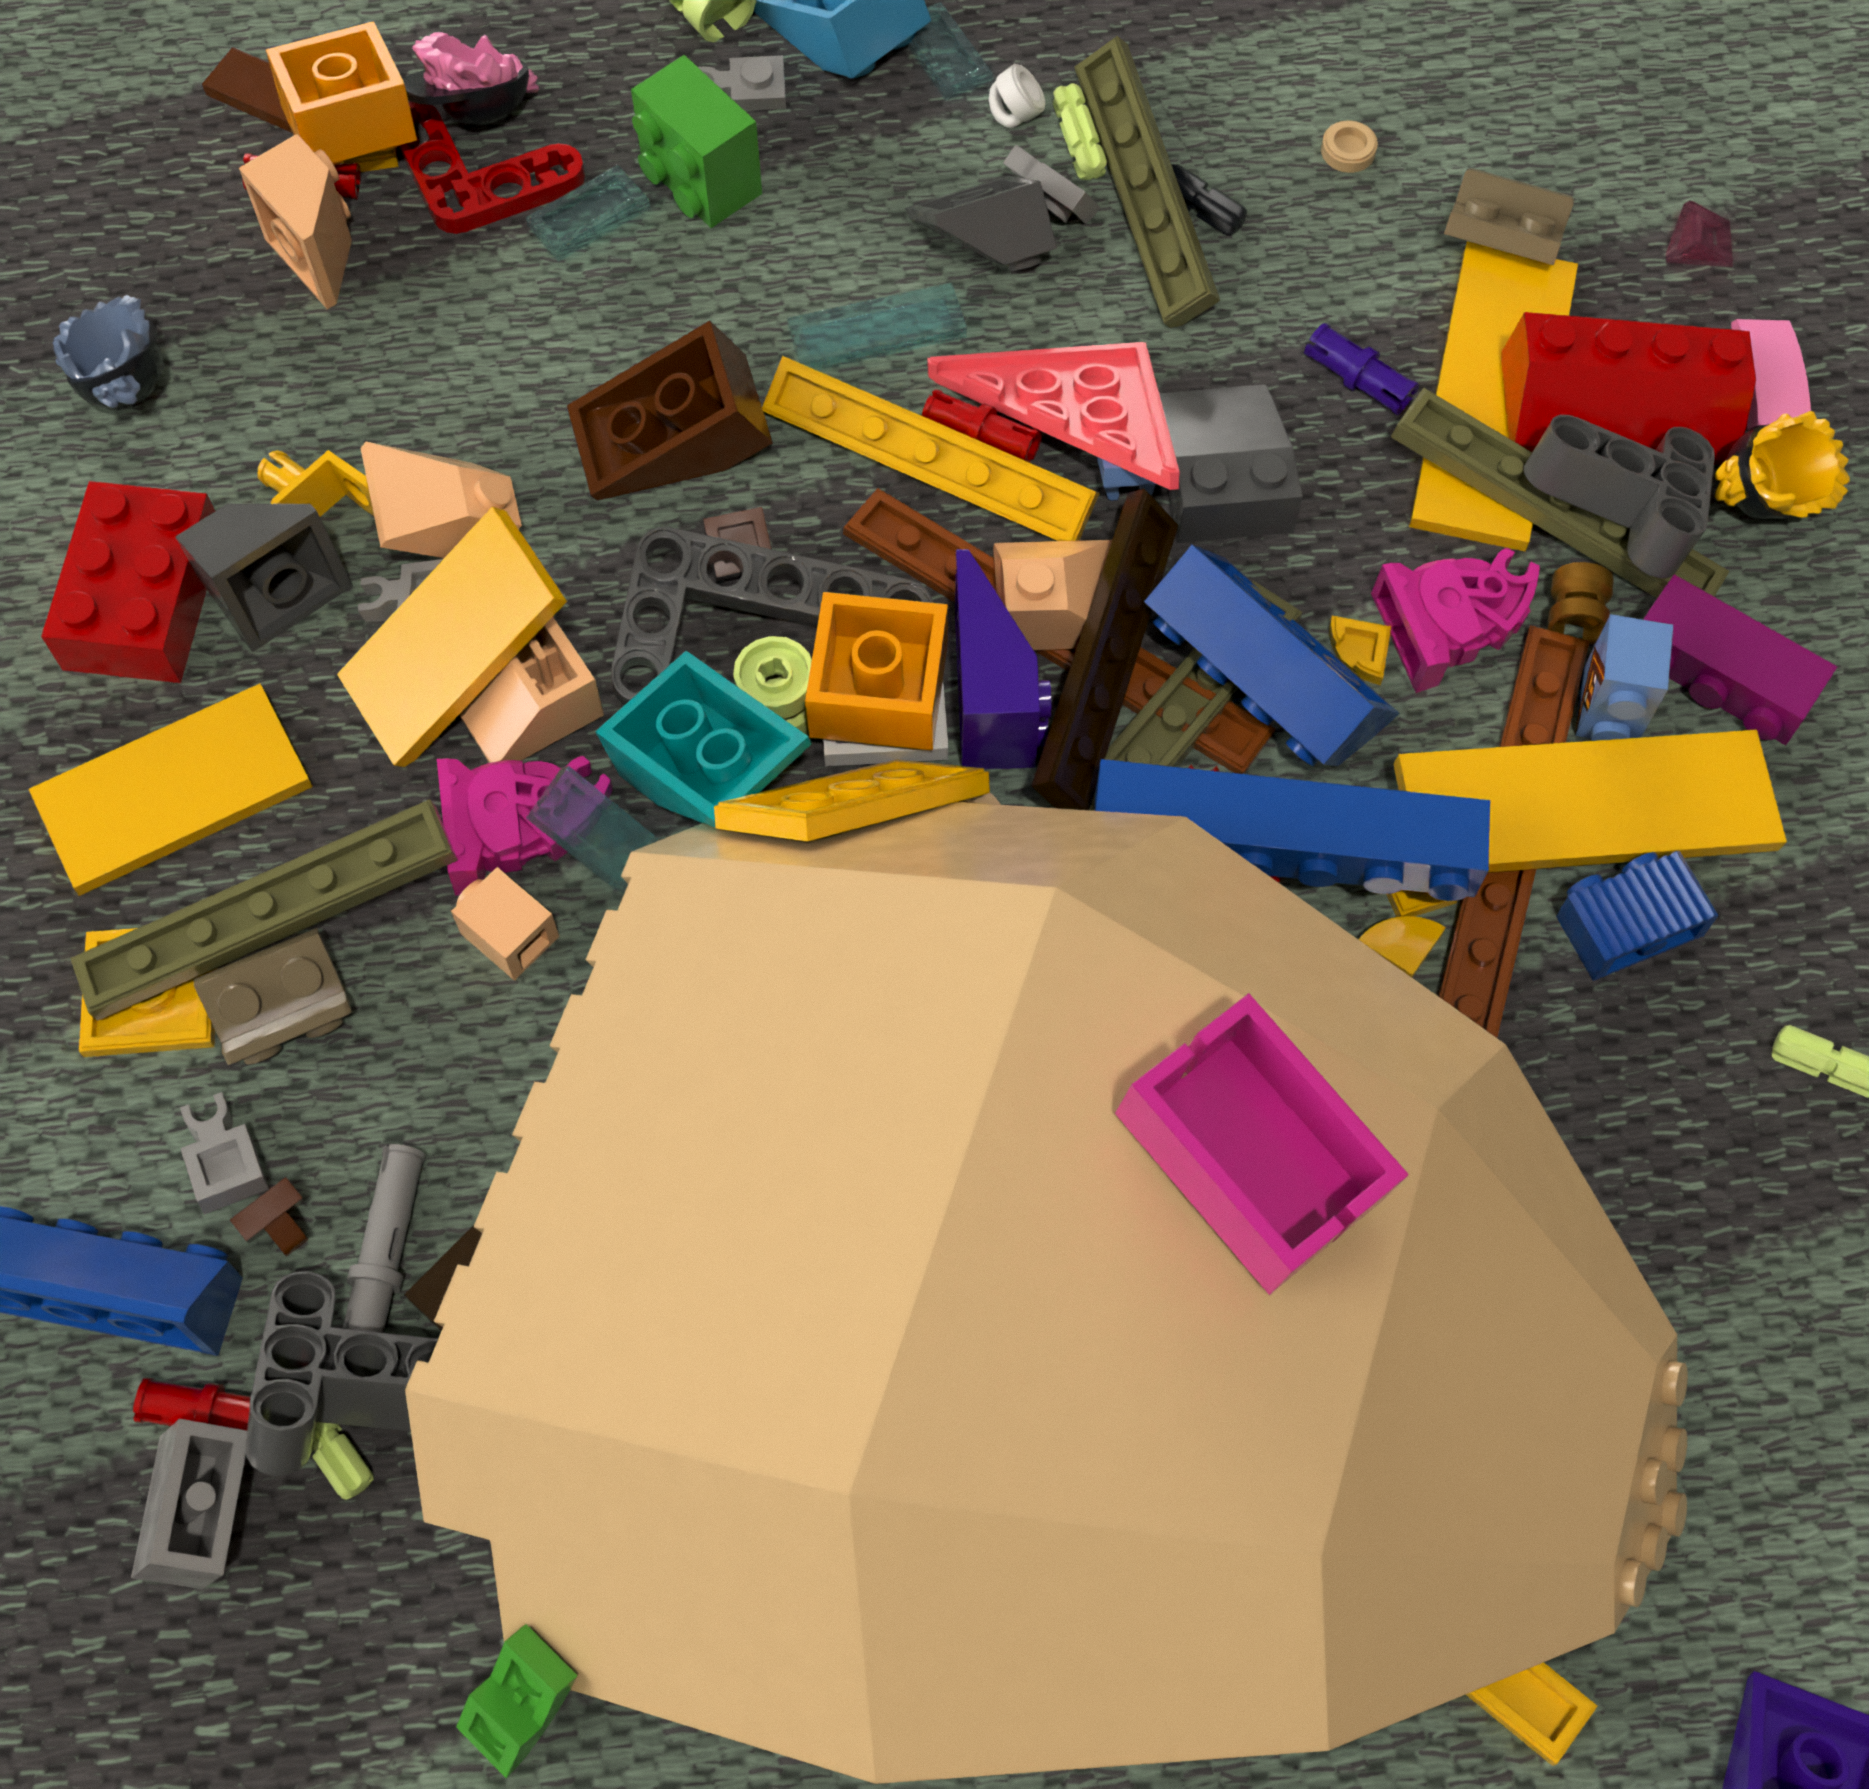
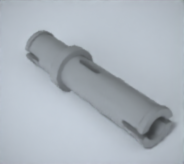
[342,1144,426,1333]

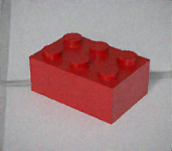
[41,481,215,683]

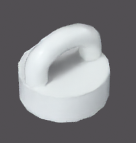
[988,64,1045,128]

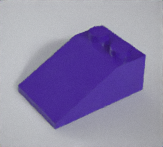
[955,549,1051,769]
[1722,1671,1869,1789]

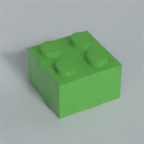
[631,55,762,228]

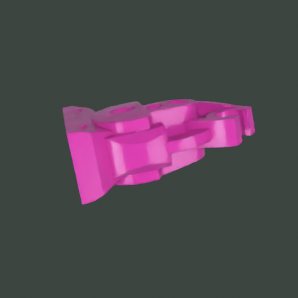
[1371,548,1540,693]
[437,756,612,896]

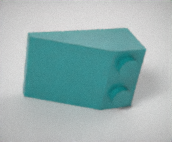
[595,651,812,828]

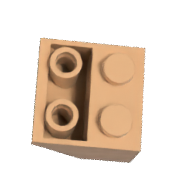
[459,617,604,763]

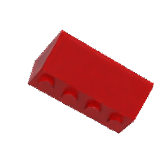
[1501,312,1756,465]

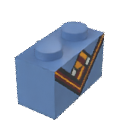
[1575,614,1673,741]

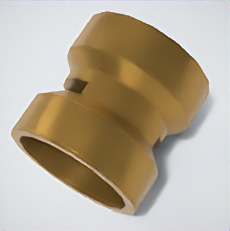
[1548,562,1614,644]

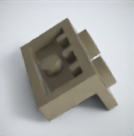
[1444,168,1574,265]
[194,928,352,1065]

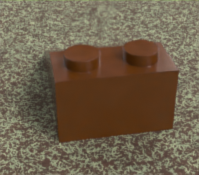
[567,320,773,501]

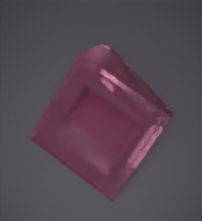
[1666,200,1733,267]

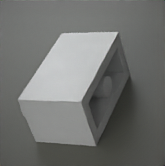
[131,1419,247,1589]

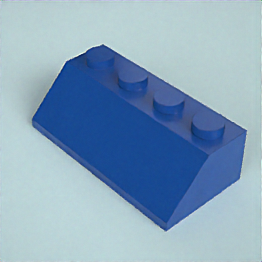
[1144,545,1400,767]
[0,1206,243,1356]

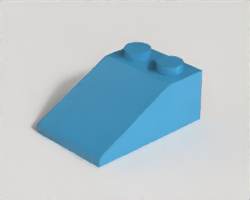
[753,0,931,78]

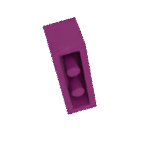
[1643,574,1838,746]

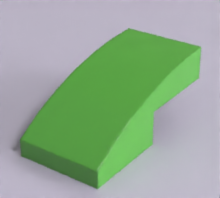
[456,1624,578,1778]

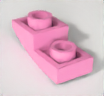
[1731,319,1811,430]

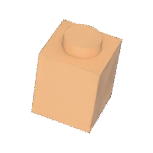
[451,867,560,981]

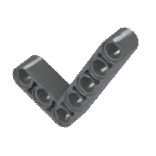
[611,527,933,705]

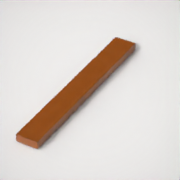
[843,488,1276,774]
[1438,625,1589,1038]

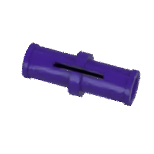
[1304,323,1419,416]

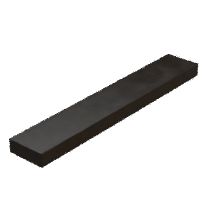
[1031,488,1179,810]

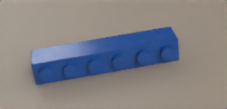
[1094,759,1490,901]

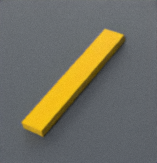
[762,356,1100,541]

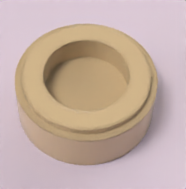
[1321,120,1378,173]

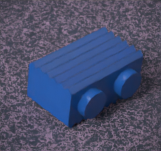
[1556,851,1719,981]

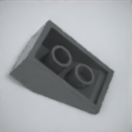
[1159,384,1303,543]

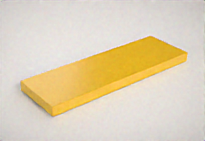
[1409,241,1578,552]
[1393,730,1787,873]

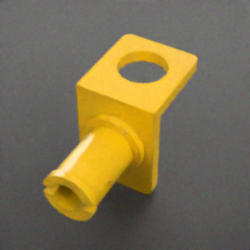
[257,450,374,517]

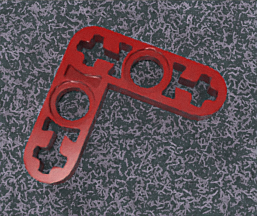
[398,102,585,234]

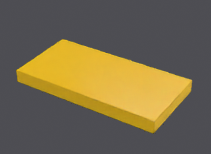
[337,506,567,767]
[29,683,313,896]
[714,759,990,842]

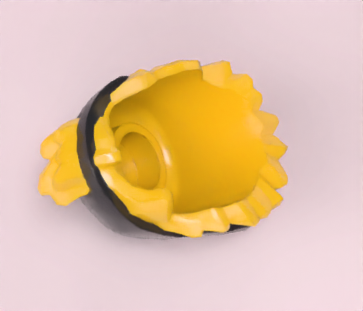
[1715,411,1850,520]

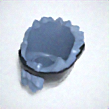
[53,295,165,410]

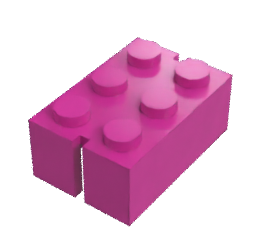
[1115,993,1409,1295]

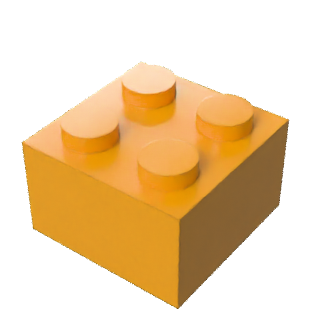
[266,21,417,165]
[805,592,948,750]

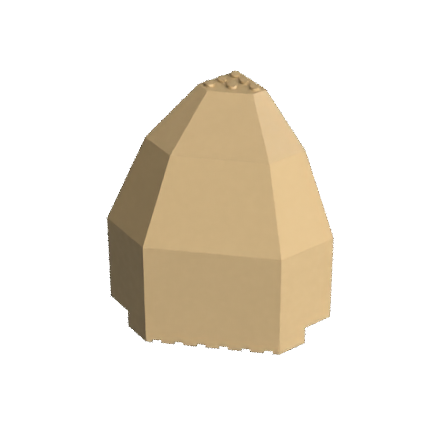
[405,802,1688,1784]

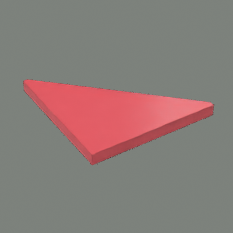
[927,342,1180,490]

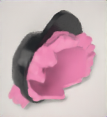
[402,32,539,126]

